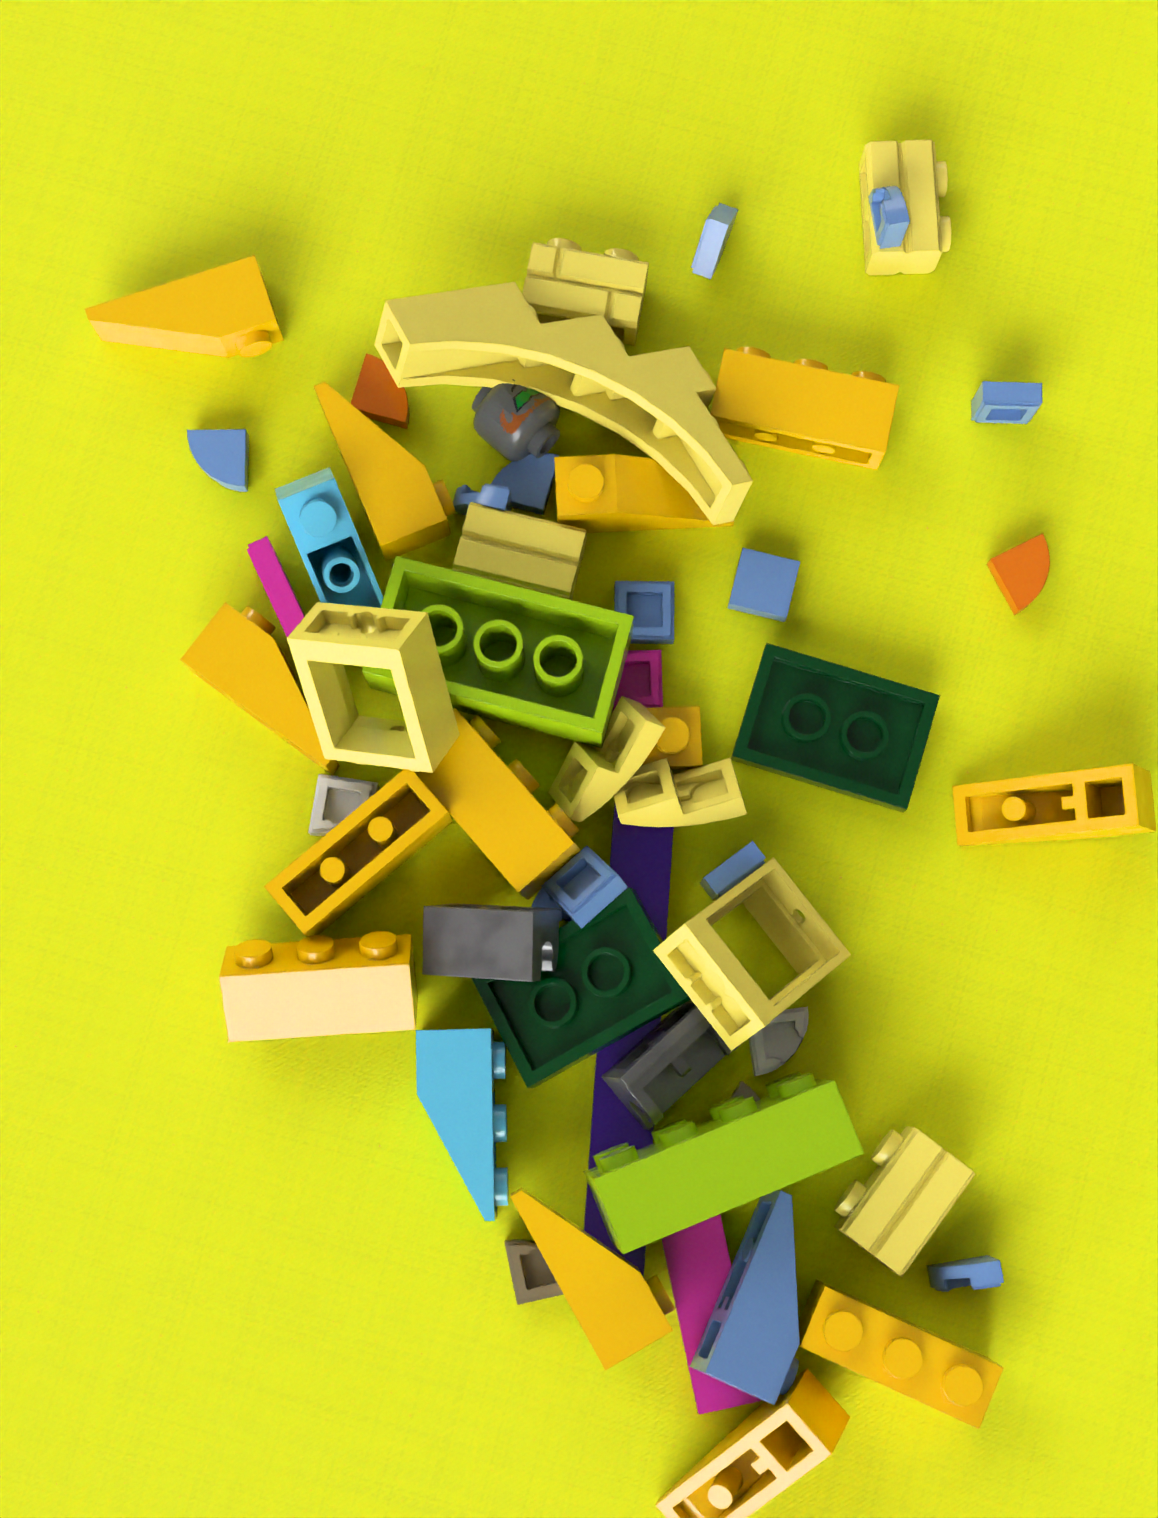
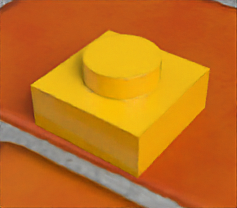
[641,706,703,770]

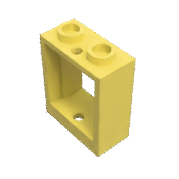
[287,602,460,773]
[653,857,851,1051]

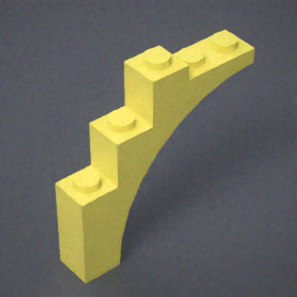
[374,282,753,525]

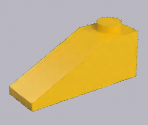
[85,255,284,358]
[314,382,456,561]
[554,454,734,533]
[180,602,340,776]
[952,763,1157,846]
[510,1187,675,1370]
[656,1368,850,1518]

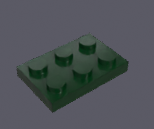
[731,643,940,813]
[472,887,691,1088]

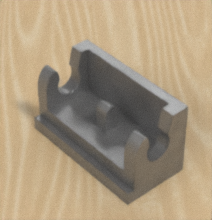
[422,903,562,982]
[601,1000,744,1130]

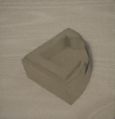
[504,1239,563,1305]

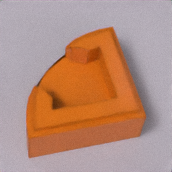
[351,353,410,429]
[987,533,1050,615]

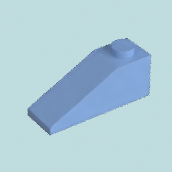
[690,1190,800,1405]

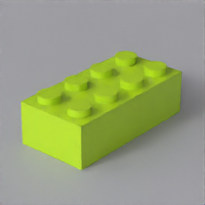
[362,556,634,748]
[583,1072,864,1254]

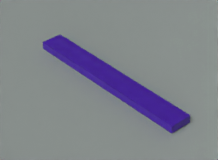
[584,802,674,1277]

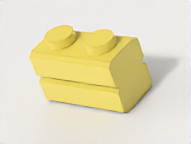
[859,140,951,275]
[522,238,649,346]
[452,502,587,600]
[834,1126,975,1277]

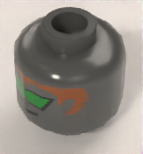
[472,379,560,461]

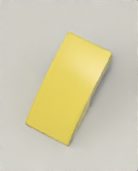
[548,696,666,822]
[614,758,747,827]

